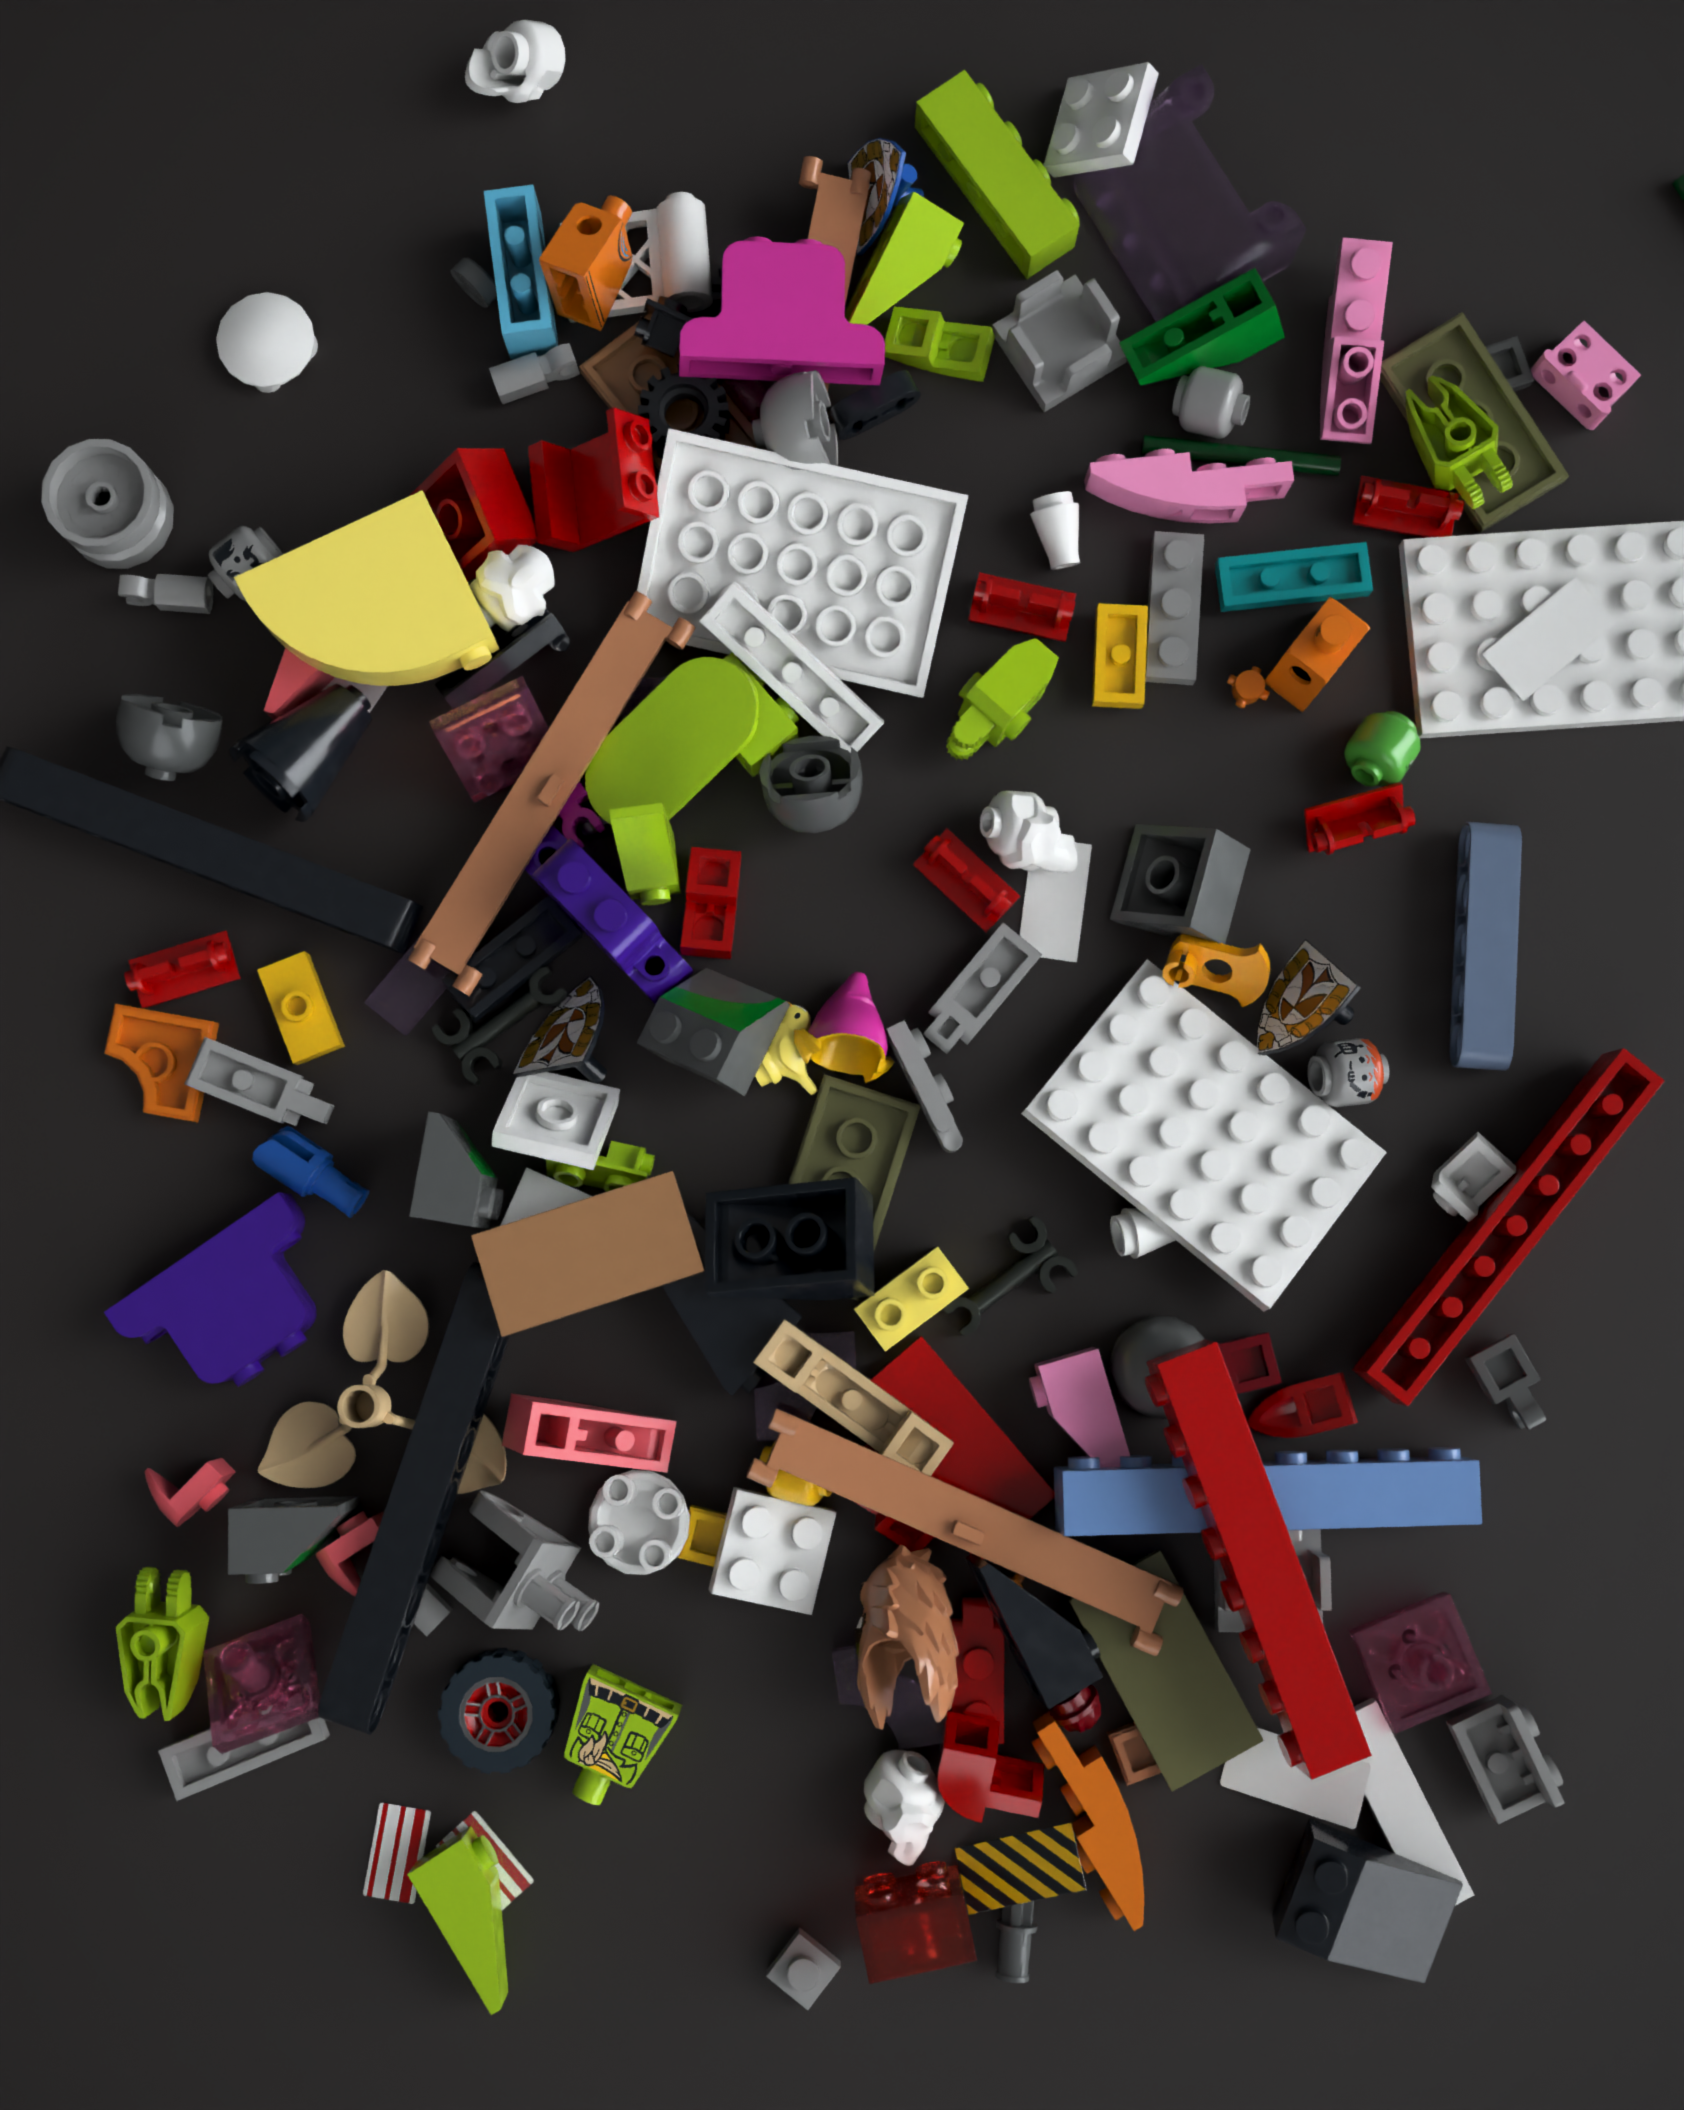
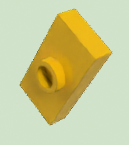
[1092,603,1148,709]
[257,951,345,1065]

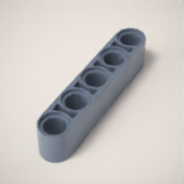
[1450,822,1522,1071]

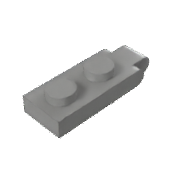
[923,923,1042,1054]
[886,1020,963,1153]

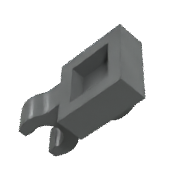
[1464,1334,1546,1430]

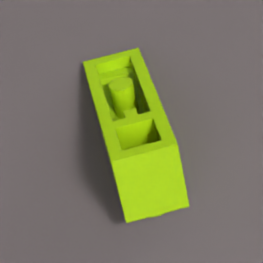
[844,191,964,325]
[609,802,681,905]
[407,1826,509,2016]

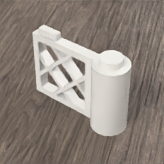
[560,192,713,323]

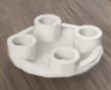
[216,292,318,393]
[588,1470,690,1575]

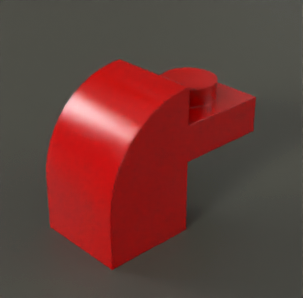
[937,1711,1044,1823]

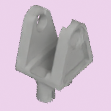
[430,1490,599,1631]

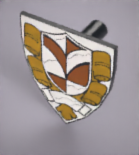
[1256,939,1361,1056]
[512,976,607,1084]

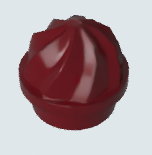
[1050,1685,1101,1733]

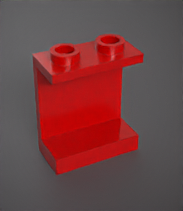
[528,407,659,553]

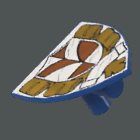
[847,138,924,256]

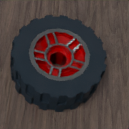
[438,1648,559,1774]

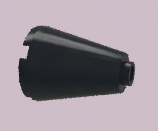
[229,684,372,822]

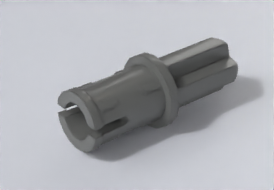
[995,1901,1038,1983]

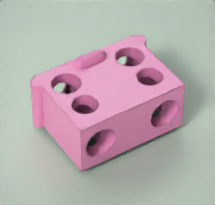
[1530,321,1641,430]

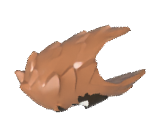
[855,1545,959,1729]

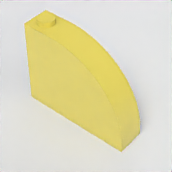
[234,490,500,686]

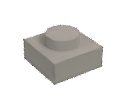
[766,1927,841,2010]

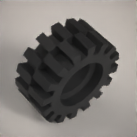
[638,364,730,459]

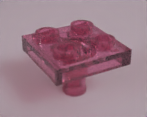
[429,676,549,803]
[1349,1591,1492,1734]
[203,1614,320,1754]

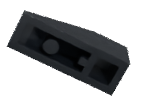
[965,1554,1103,1709]

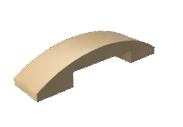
[753,1319,954,1476]

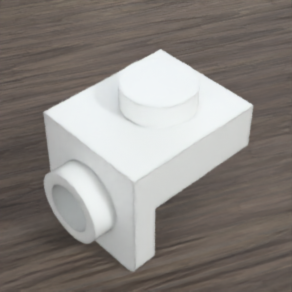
[1431,1132,1516,1222]

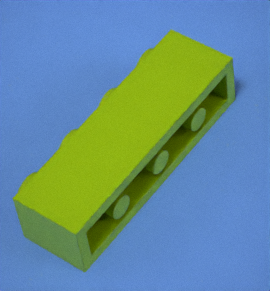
[915,70,1080,279]

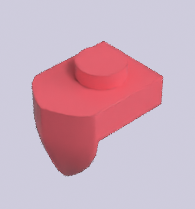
[145,1458,236,1527]
[315,1511,384,1596]

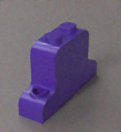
[525,826,693,1005]
[104,1192,317,1387]

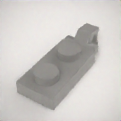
[184,1037,335,1126]

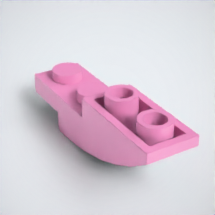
[1320,237,1393,444]
[1084,449,1294,524]

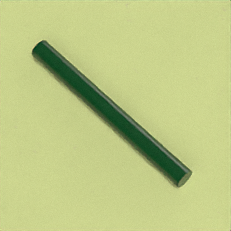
[1141,435,1341,476]

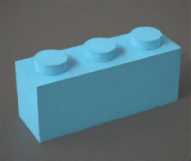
[484,184,558,359]

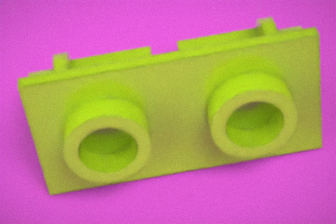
[546,1141,655,1192]

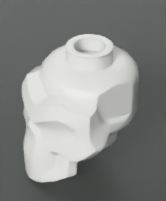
[465,20,565,103]
[469,544,555,632]
[980,791,1078,873]
[864,1750,945,1866]

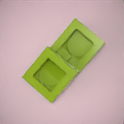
[885,306,995,382]

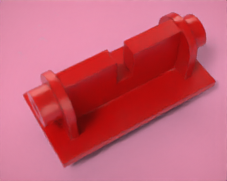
[1352,476,1464,538]
[968,572,1076,642]
[1304,782,1416,855]
[913,828,1021,933]
[124,930,241,1009]

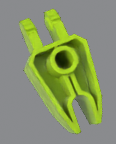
[1406,375,1513,509]
[946,638,1059,761]
[116,1567,209,1721]

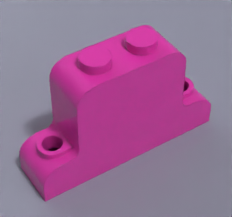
[679,236,885,386]

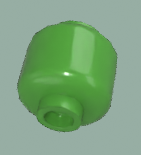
[1344,711,1421,787]

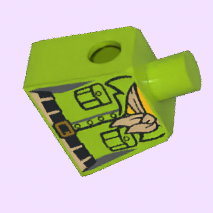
[564,1664,682,1805]

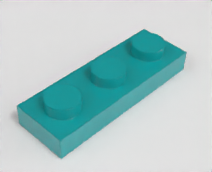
[1215,542,1373,612]

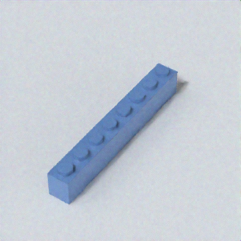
[1054,1447,1482,1536]

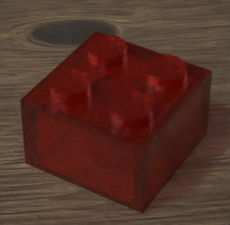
[855,1861,977,1984]

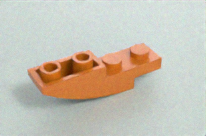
[1031,1711,1144,1931]

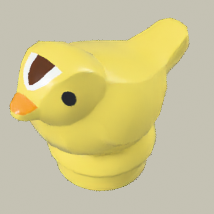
[755,1001,818,1095]

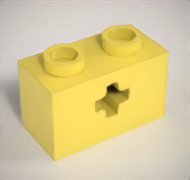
[853,1247,969,1352]

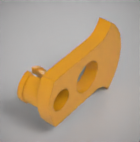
[1162,934,1271,1007]

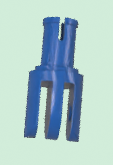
[252,1125,369,1218]

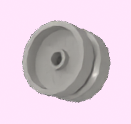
[41,439,174,569]

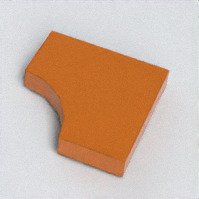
[104,1004,219,1123]

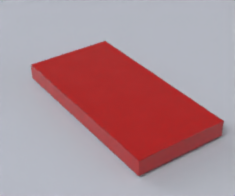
[870,1336,1055,1560]

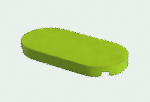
[585,657,759,824]

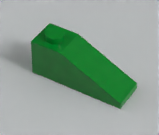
[1119,268,1285,386]

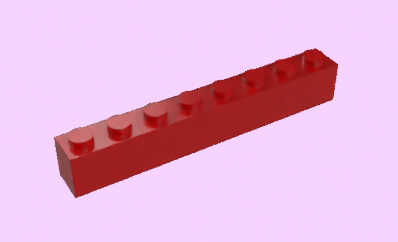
[1352,1048,1665,1406]
[1145,1340,1372,1780]

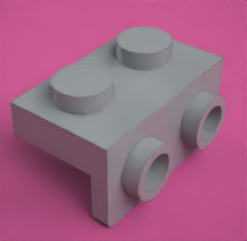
[1446,1695,1565,1825]

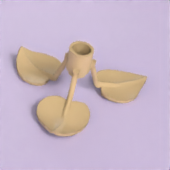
[258,1270,507,1494]

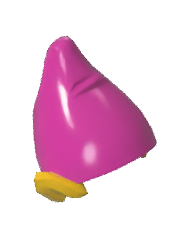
[794,971,895,1083]

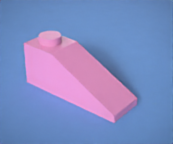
[1029,1347,1130,1468]

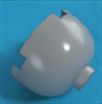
[752,370,838,470]

